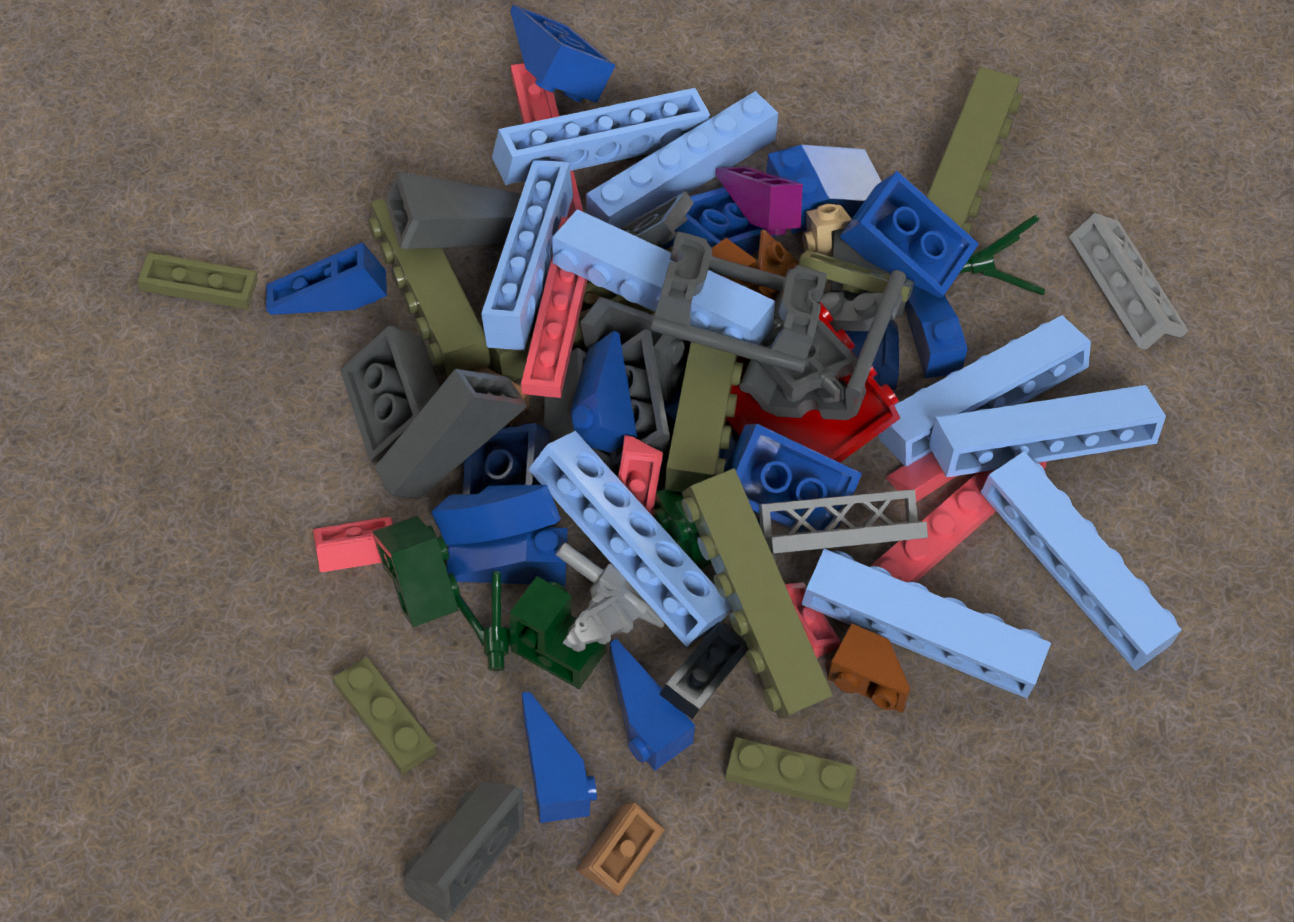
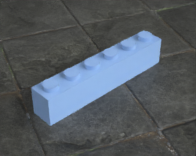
[586,91,778,228]
[552,209,775,345]
[878,315,1091,467]
[929,385,1166,478]
[981,451,1182,671]
[801,549,1051,698]

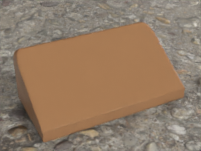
[576,802,665,896]

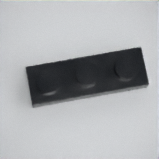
[659,622,749,719]

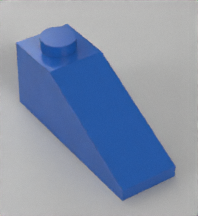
[266,242,387,315]
[904,285,968,378]
[570,331,637,453]
[447,527,568,586]
[609,638,695,771]
[522,692,597,823]

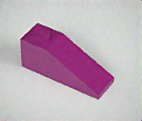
[715,166,803,235]

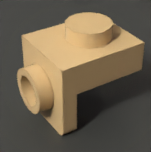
[802,204,851,257]

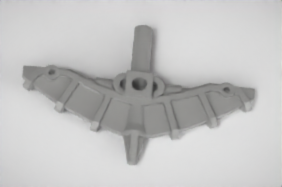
[555,542,665,652]

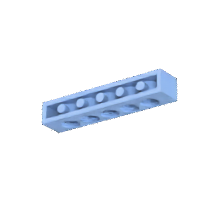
[492,88,710,185]
[481,160,573,351]
[528,431,732,647]

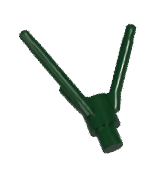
[959,215,1045,295]
[455,571,511,671]

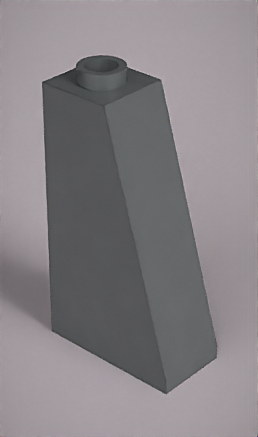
[385,171,521,249]
[375,369,527,499]

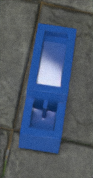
[431,484,561,545]

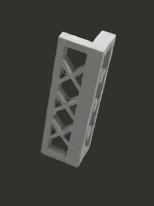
[1069,213,1189,349]
[759,489,928,554]

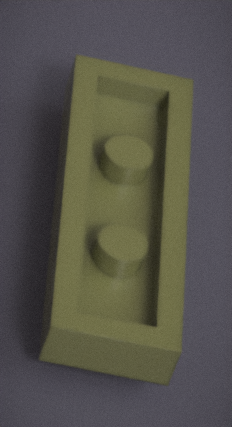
[799,250,915,302]
[137,252,258,309]
[333,657,436,775]
[725,737,857,810]

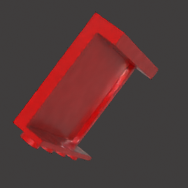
[726,302,901,463]

